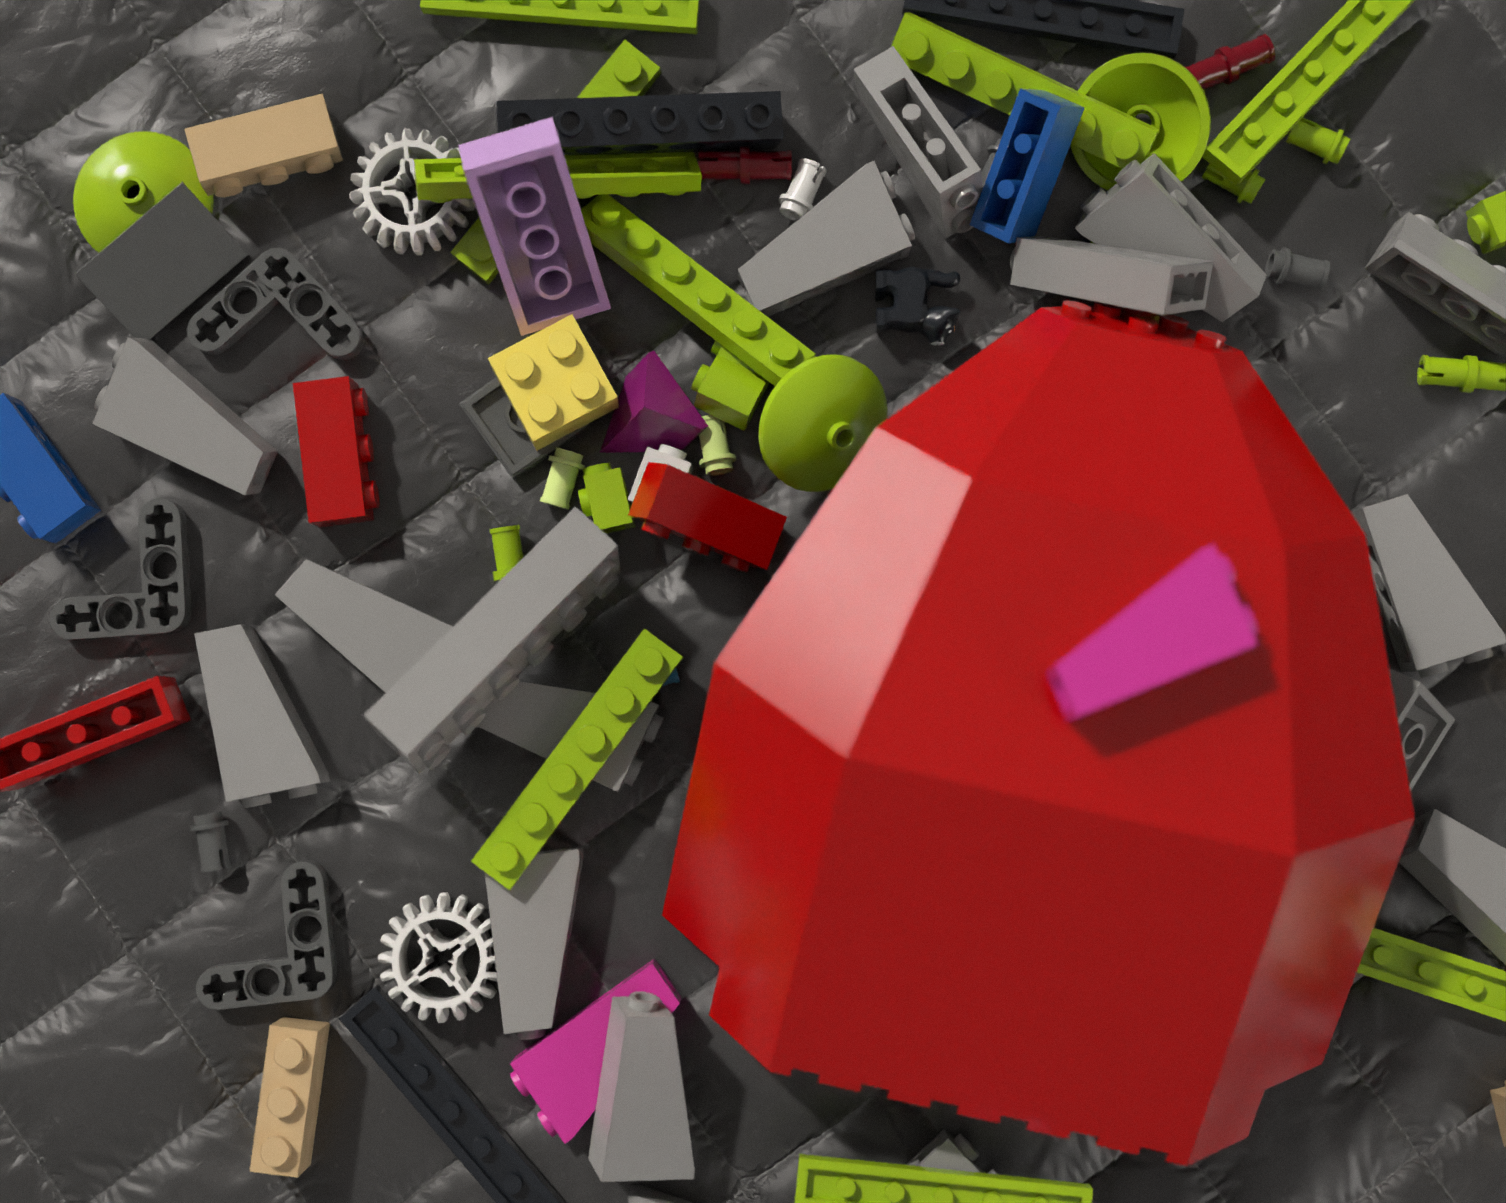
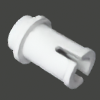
[779,158,827,221]

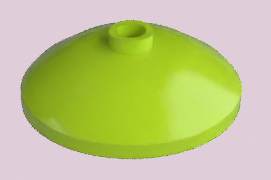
[1070,53,1211,191]
[73,131,214,253]
[758,354,888,492]

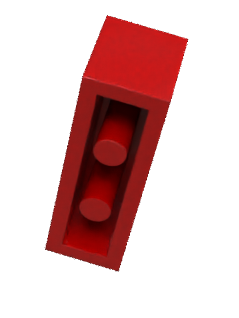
[293,376,379,528]
[628,462,787,573]

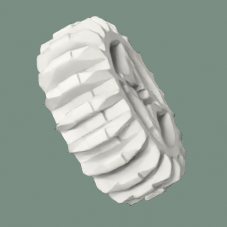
[349,128,475,255]
[378,892,497,1023]

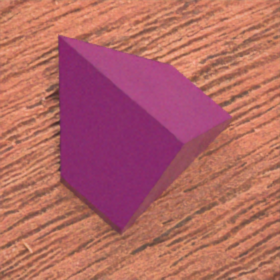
[600,351,708,453]

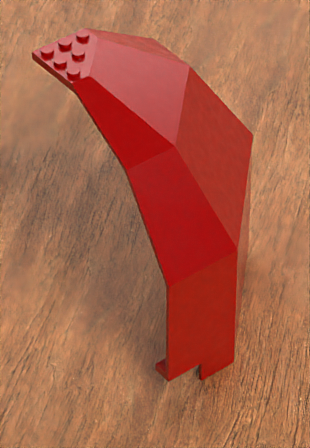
[662,301,1415,1166]

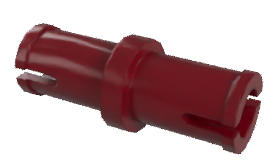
[1185,34,1276,89]
[698,146,792,184]

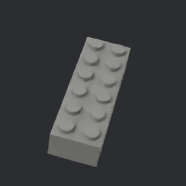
[364,507,620,774]

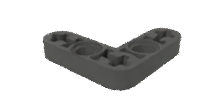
[187,247,364,360]
[49,498,192,641]
[196,860,338,1010]

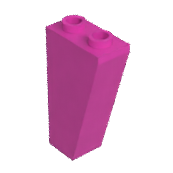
[1046,544,1258,722]
[510,958,682,1144]

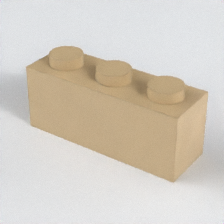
[184,94,343,197]
[250,1017,330,1178]

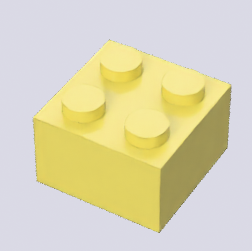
[488,314,619,451]

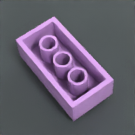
[458,117,611,336]

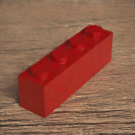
[0,676,191,792]

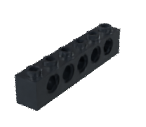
[495,91,783,155]

